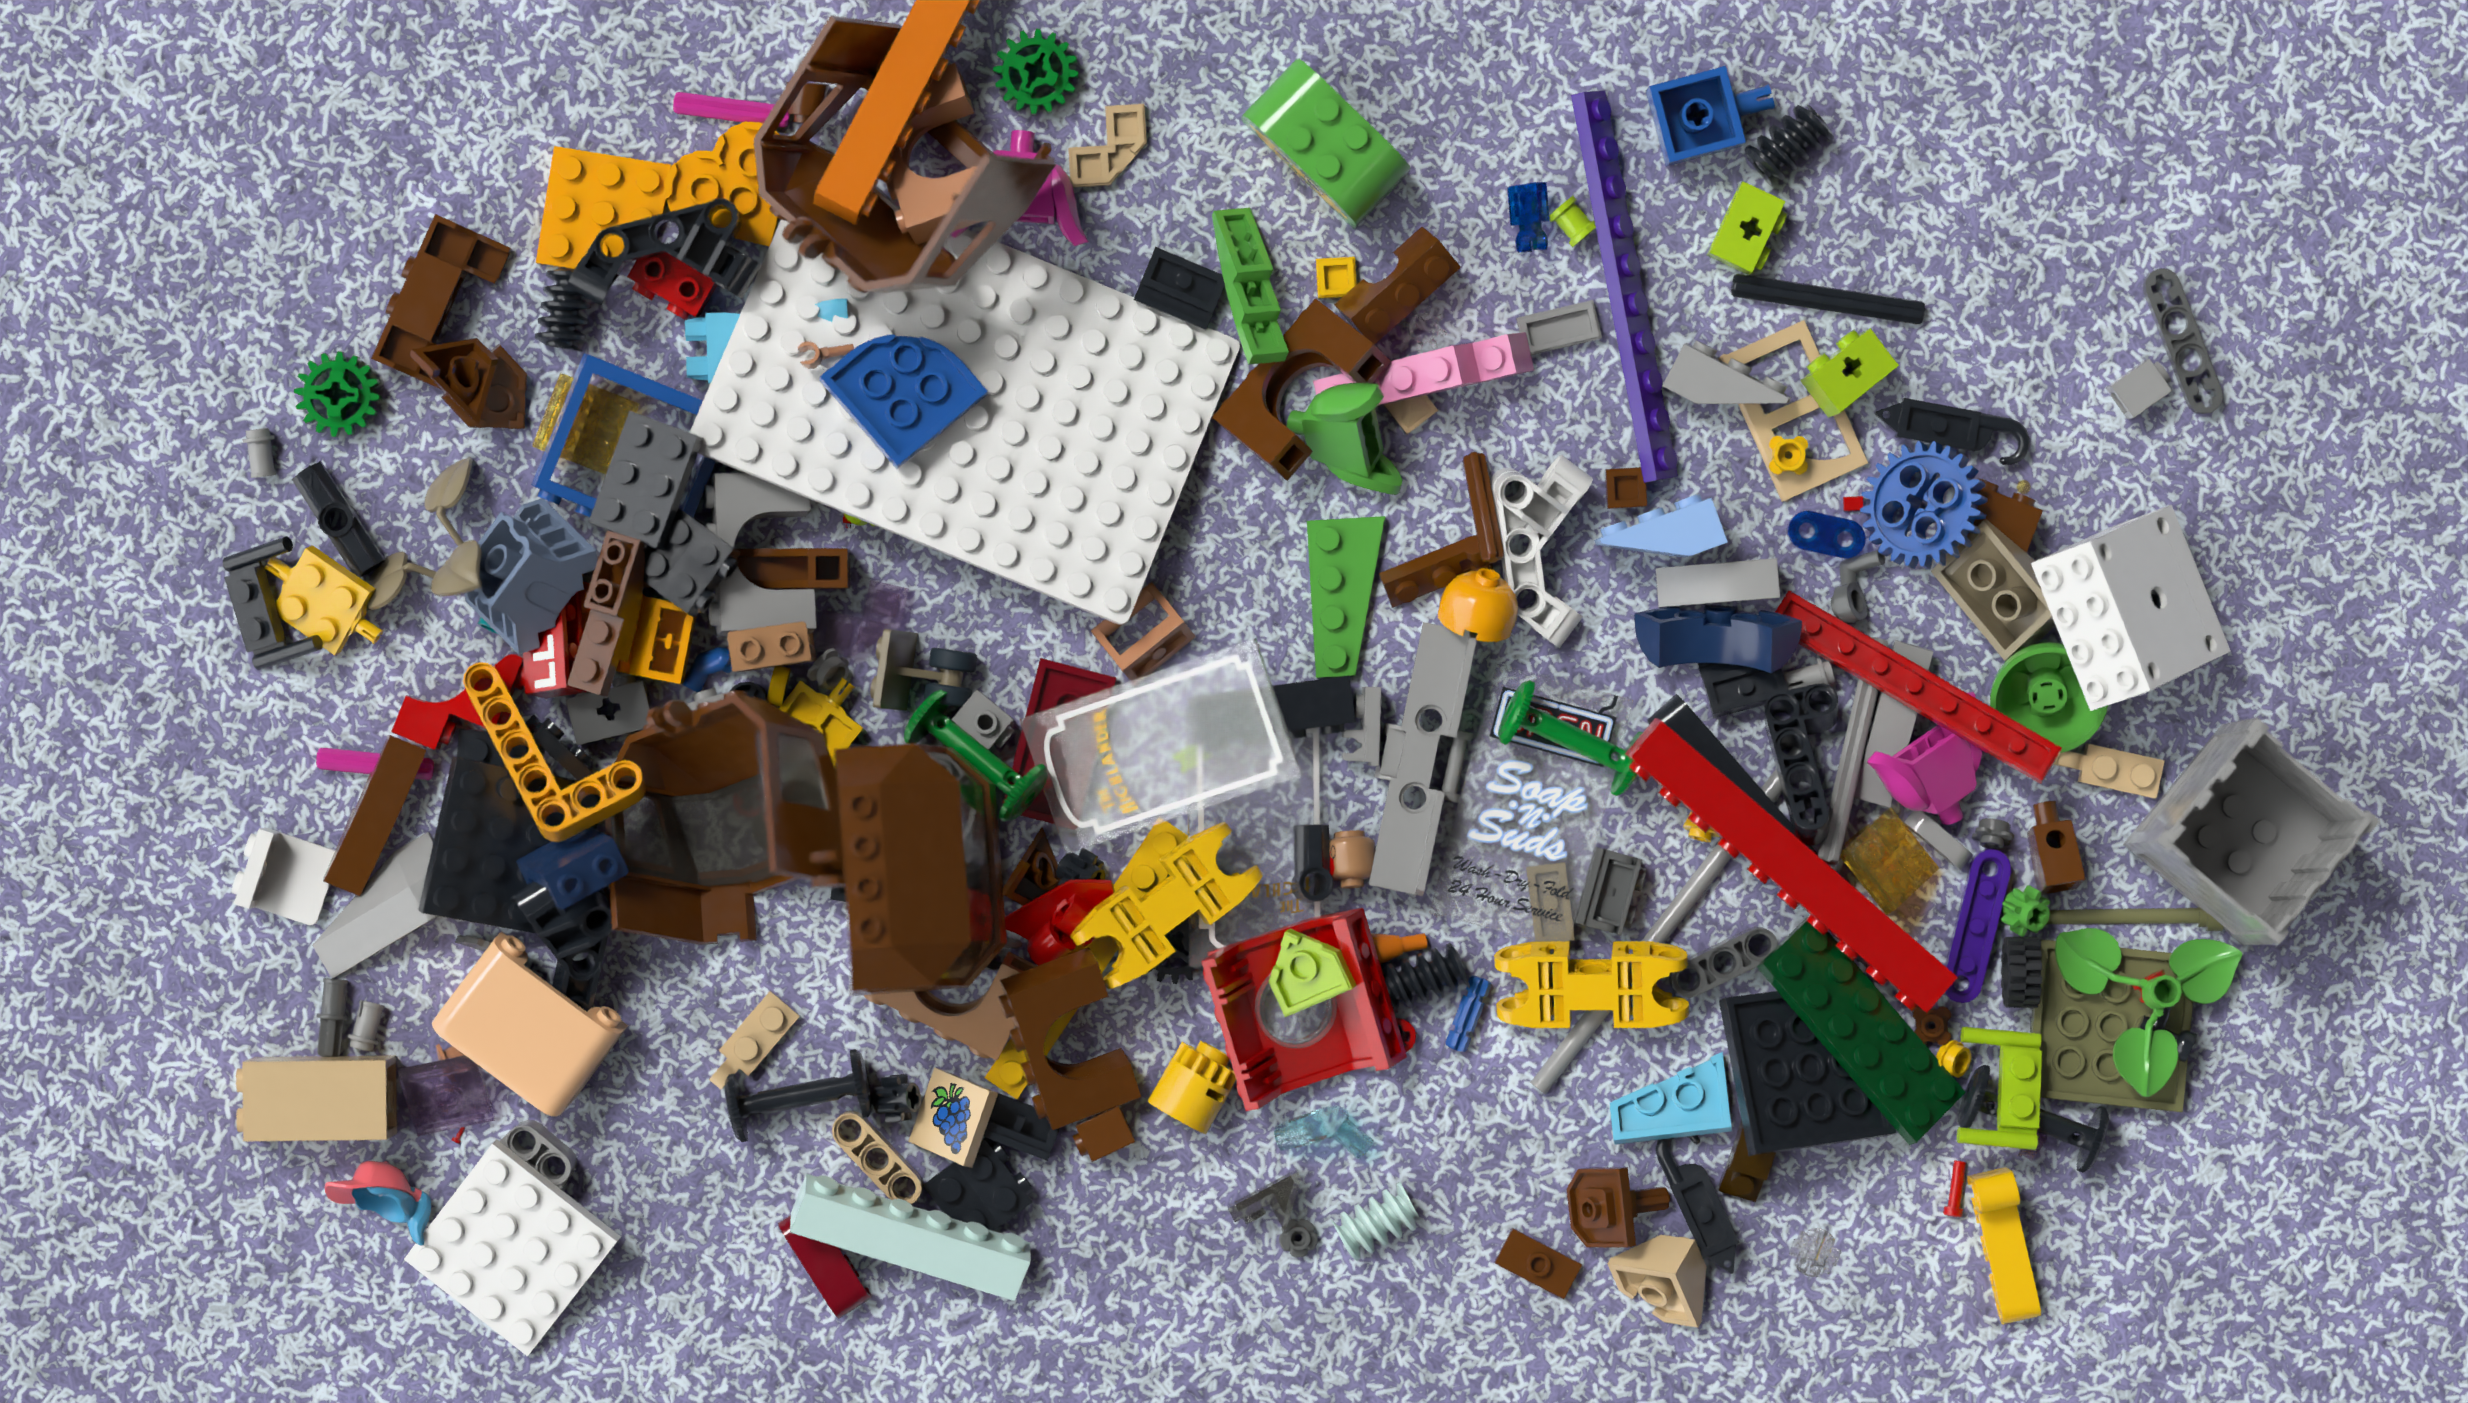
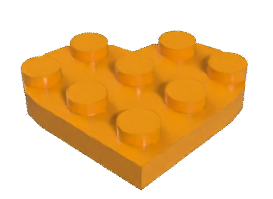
[664,122,780,247]

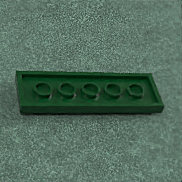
[1757,916,1966,1145]

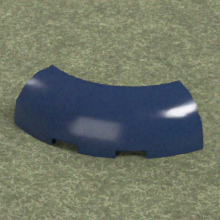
[1634,605,1802,673]

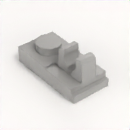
[1341,687,1381,766]

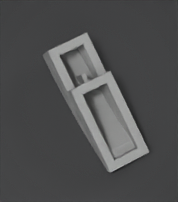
[1655,558,1780,607]

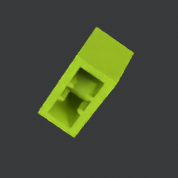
[1706,181,1788,275]
[1800,328,1899,418]

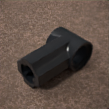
[1291,824,1334,903]

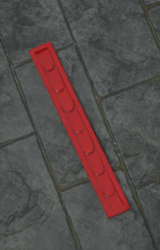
[1775,590,2062,784]

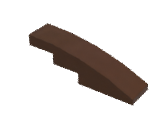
[323,735,427,896]

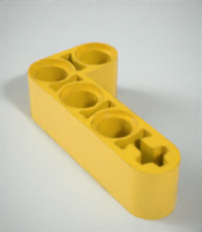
[1967,1167,2041,1325]

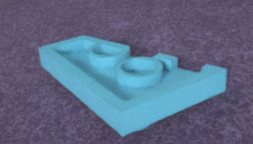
[1610,1052,1732,1145]

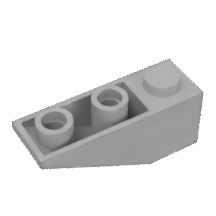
[1662,340,1792,404]

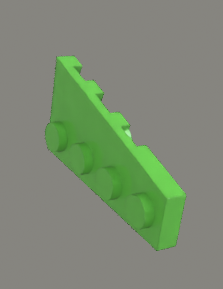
[1307,516,1385,678]

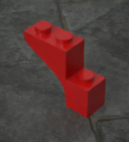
[391,654,524,750]

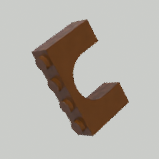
[1212,298,1391,481]
[998,947,1141,1130]

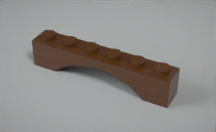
[643,548,850,589]

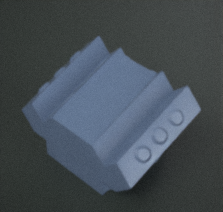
[464,498,598,654]

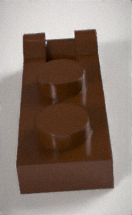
[1379,535,1493,608]

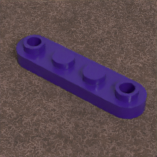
[1944,849,2011,1003]

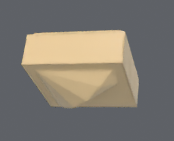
[1384,395,1438,435]

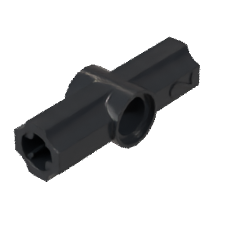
[291,461,386,578]

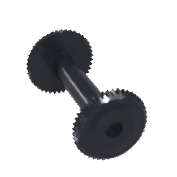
[725,1049,873,1142]
[1958,1065,2109,1172]

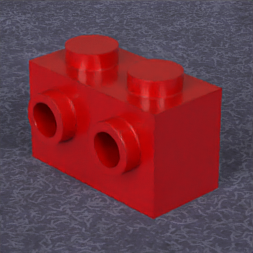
[627,253,718,320]

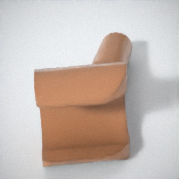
[797,341,854,369]

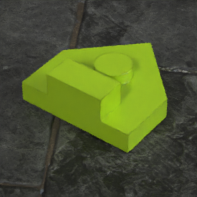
[1268,929,1357,1017]

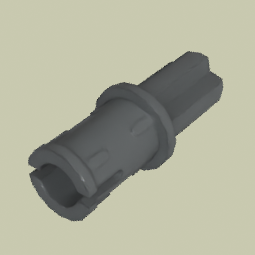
[316,978,348,1057]

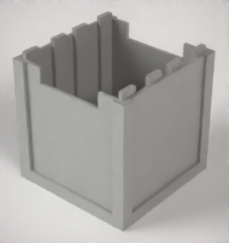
[2123,717,2380,945]

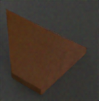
[410,338,498,425]
[1003,827,1061,906]

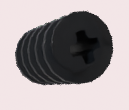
[1744,104,1834,186]
[534,267,592,352]
[1384,943,1470,1013]

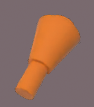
[1371,933,1427,965]

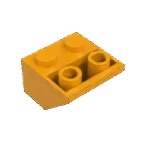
[616,596,697,684]

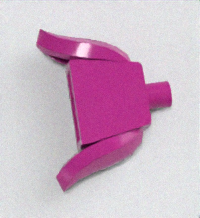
[950,130,1089,246]
[1867,692,1982,825]

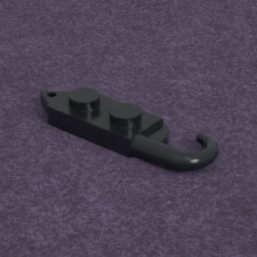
[1874,398,2030,465]
[1655,1135,1740,1274]

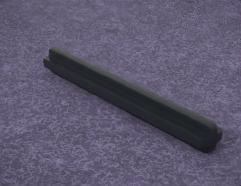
[1731,274,1925,324]

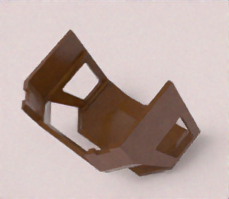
[753,15,1056,293]

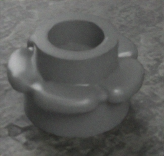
[1279,1219,1318,1257]

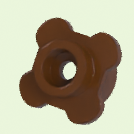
[1912,1006,1951,1045]

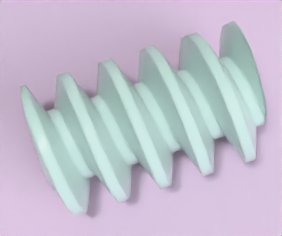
[1332,1182,1419,1261]

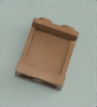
[727,621,817,672]

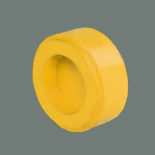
[767,666,791,706]

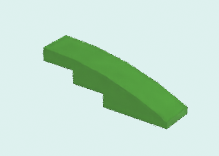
[1212,207,1289,365]

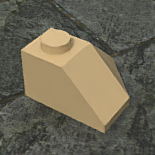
[1607,1235,1706,1328]

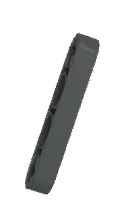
[2142,268,2223,414]

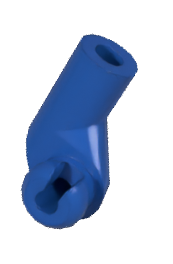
[682,647,732,692]

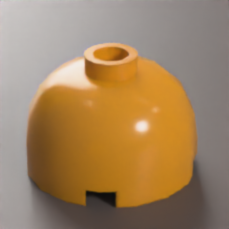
[1438,568,1518,642]

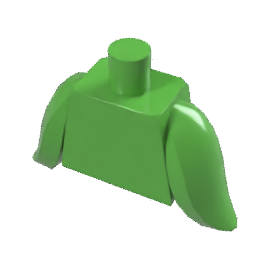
[1287,383,1403,495]

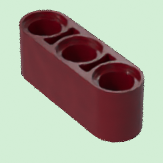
[778,1215,872,1319]

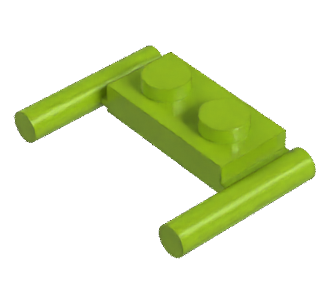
[1957,1027,2042,1150]

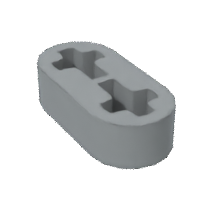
[1904,811,1973,870]

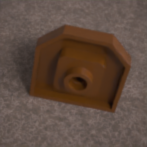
[1566,1167,1670,1248]

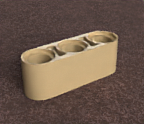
[832,1111,923,1204]

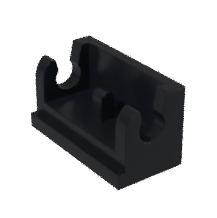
[983,1091,1060,1161]

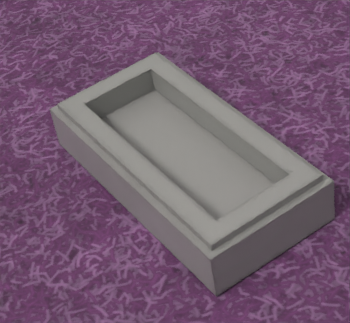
[1516,300,1602,355]

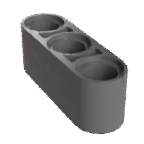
[1669,926,1778,998]

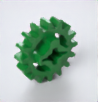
[993,29,1079,116]
[294,351,382,438]

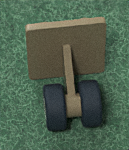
[870,629,977,711]

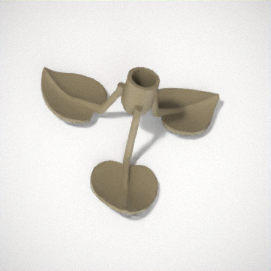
[366,456,481,612]

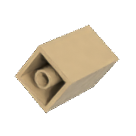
[236,1055,397,1141]

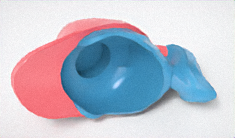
[325,1161,431,1246]

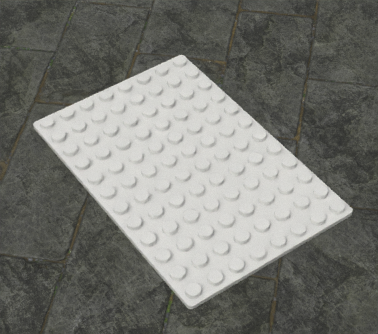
[690,200,1240,625]

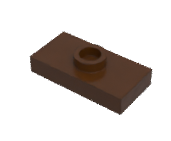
[1494,1227,1582,1299]

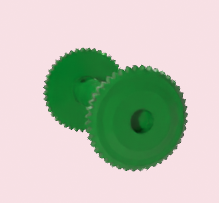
[1498,680,1643,796]
[904,690,1048,821]

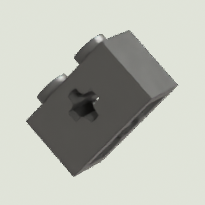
[565,675,652,745]

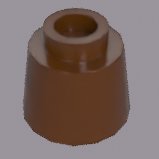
[785,82,830,123]

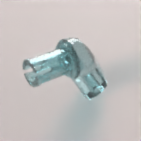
[1274,1105,1374,1159]

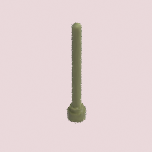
[2047,908,2223,931]

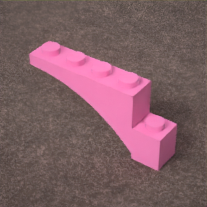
[1313,332,1534,406]

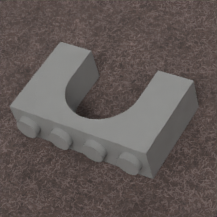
[704,473,816,636]

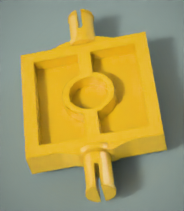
[265,545,383,656]
[761,677,864,791]

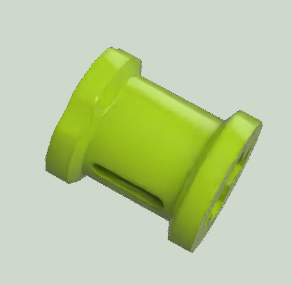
[1547,195,1596,248]

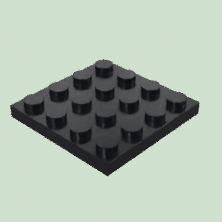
[418,756,601,934]
[1719,991,1896,1156]

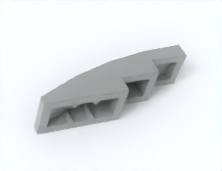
[1854,640,1933,808]

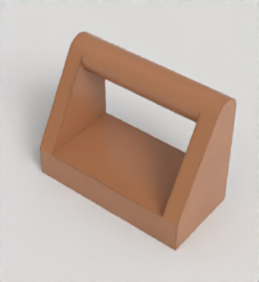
[1091,582,1196,686]

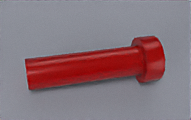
[1943,1160,1967,1217]

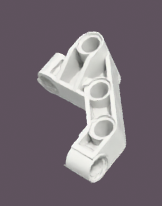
[1490,455,1593,648]

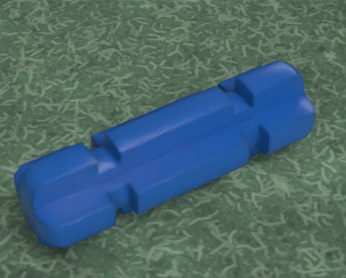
[1446,975,1492,1052]

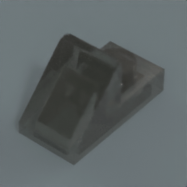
[1227,1169,1301,1231]

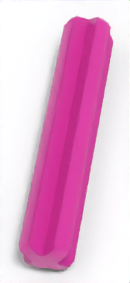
[673,92,790,128]
[316,747,434,780]

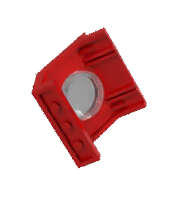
[1201,908,1407,1111]

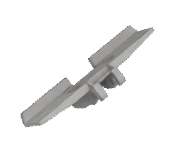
[1368,622,1477,896]

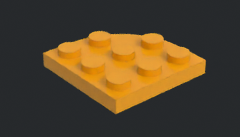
[536,146,672,269]

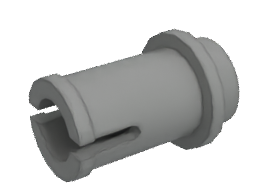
[242,428,276,478]
[1783,659,1836,690]
[348,1000,385,1052]

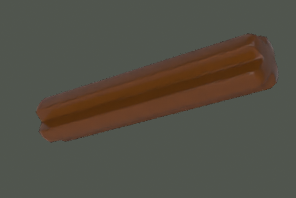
[1462,452,1504,563]

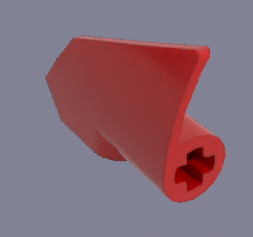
[1005,879,1115,966]

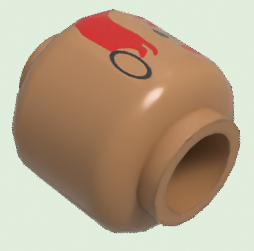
[1329,830,1375,889]

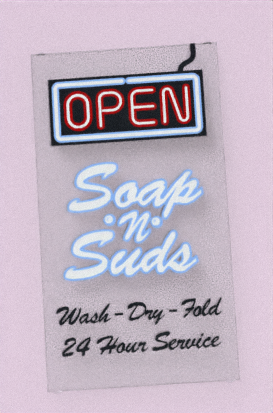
[1429,663,1634,942]

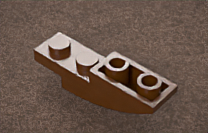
[567,530,645,698]

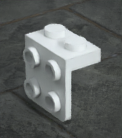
[231,828,335,925]

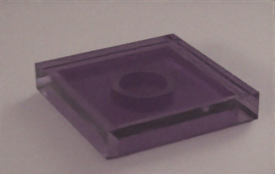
[398,1055,495,1136]

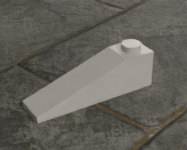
[312,832,439,979]

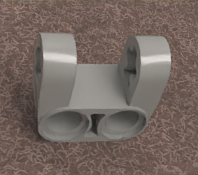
[500,1120,577,1190]

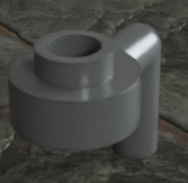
[1831,550,1885,624]

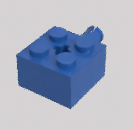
[1646,66,1775,167]

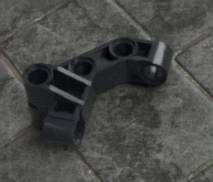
[567,198,762,306]
[510,881,613,1012]

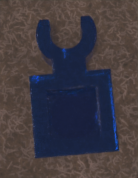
[1507,182,1550,253]

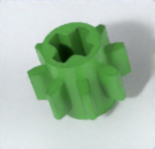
[2001,885,2050,937]

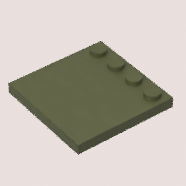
[2030,939,2193,1112]

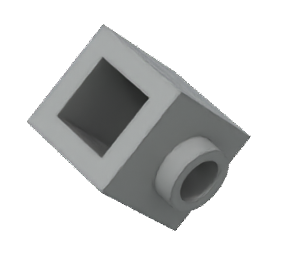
[952,689,1015,750]

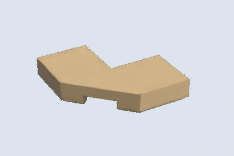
[1068,104,1147,188]

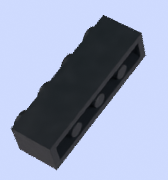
[1188,675,1356,751]

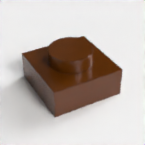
[1605,467,1647,509]

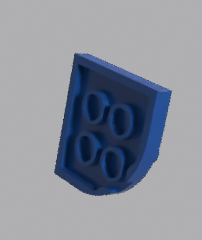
[819,334,988,469]

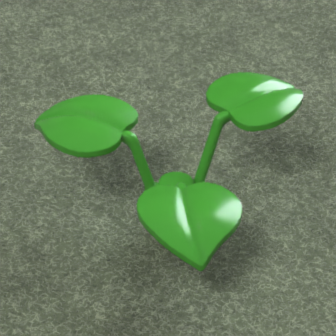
[2055,928,2242,1097]

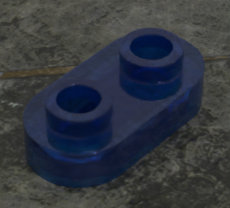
[1786,511,1866,559]

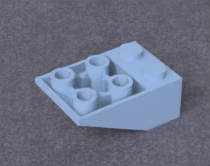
[1594,494,1728,558]

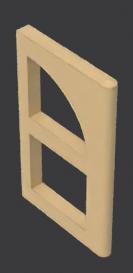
[1718,320,1868,502]

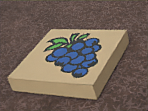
[908,1068,998,1168]

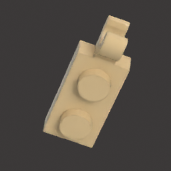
[2054,744,2165,799]
[709,991,800,1090]

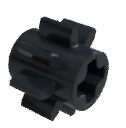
[1056,848,1105,886]
[872,1074,921,1123]

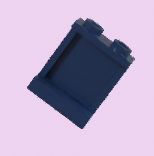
[516,827,628,910]

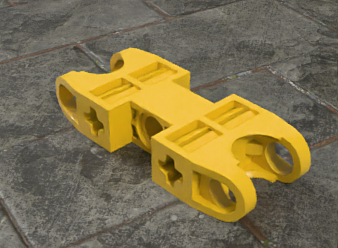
[1071,822,1263,989]
[1494,941,1690,1028]

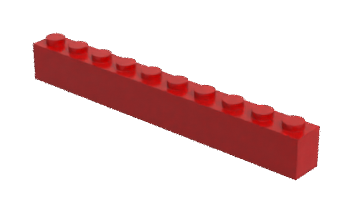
[1625,718,1958,1013]

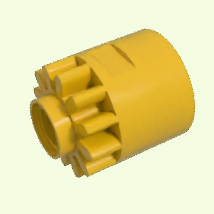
[1148,1040,1236,1134]

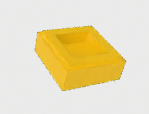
[1316,257,1357,299]

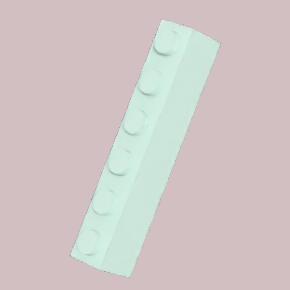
[790,1174,1031,1301]

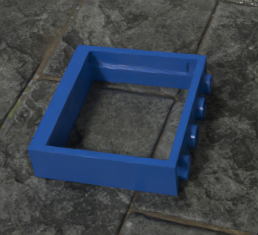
[531,353,716,517]

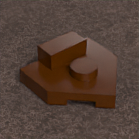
[441,344,527,429]

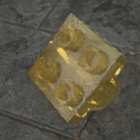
[1840,807,1940,915]

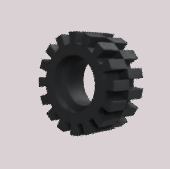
[2001,937,2042,1008]

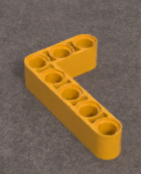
[463,662,646,842]

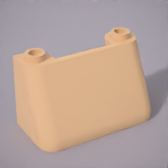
[432,931,628,1116]

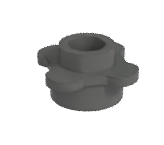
[1972,818,2014,850]

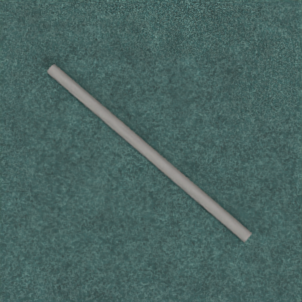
[1530,747,1801,1095]

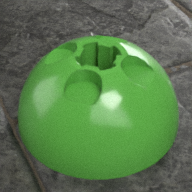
[1990,642,2108,753]

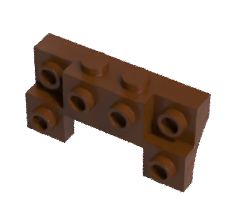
[371,214,512,389]

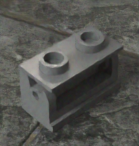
[1573,846,1646,935]

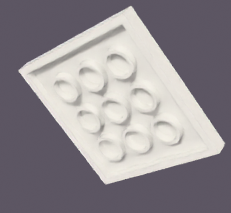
[404,1139,621,1357]

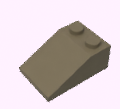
[1931,519,2056,661]

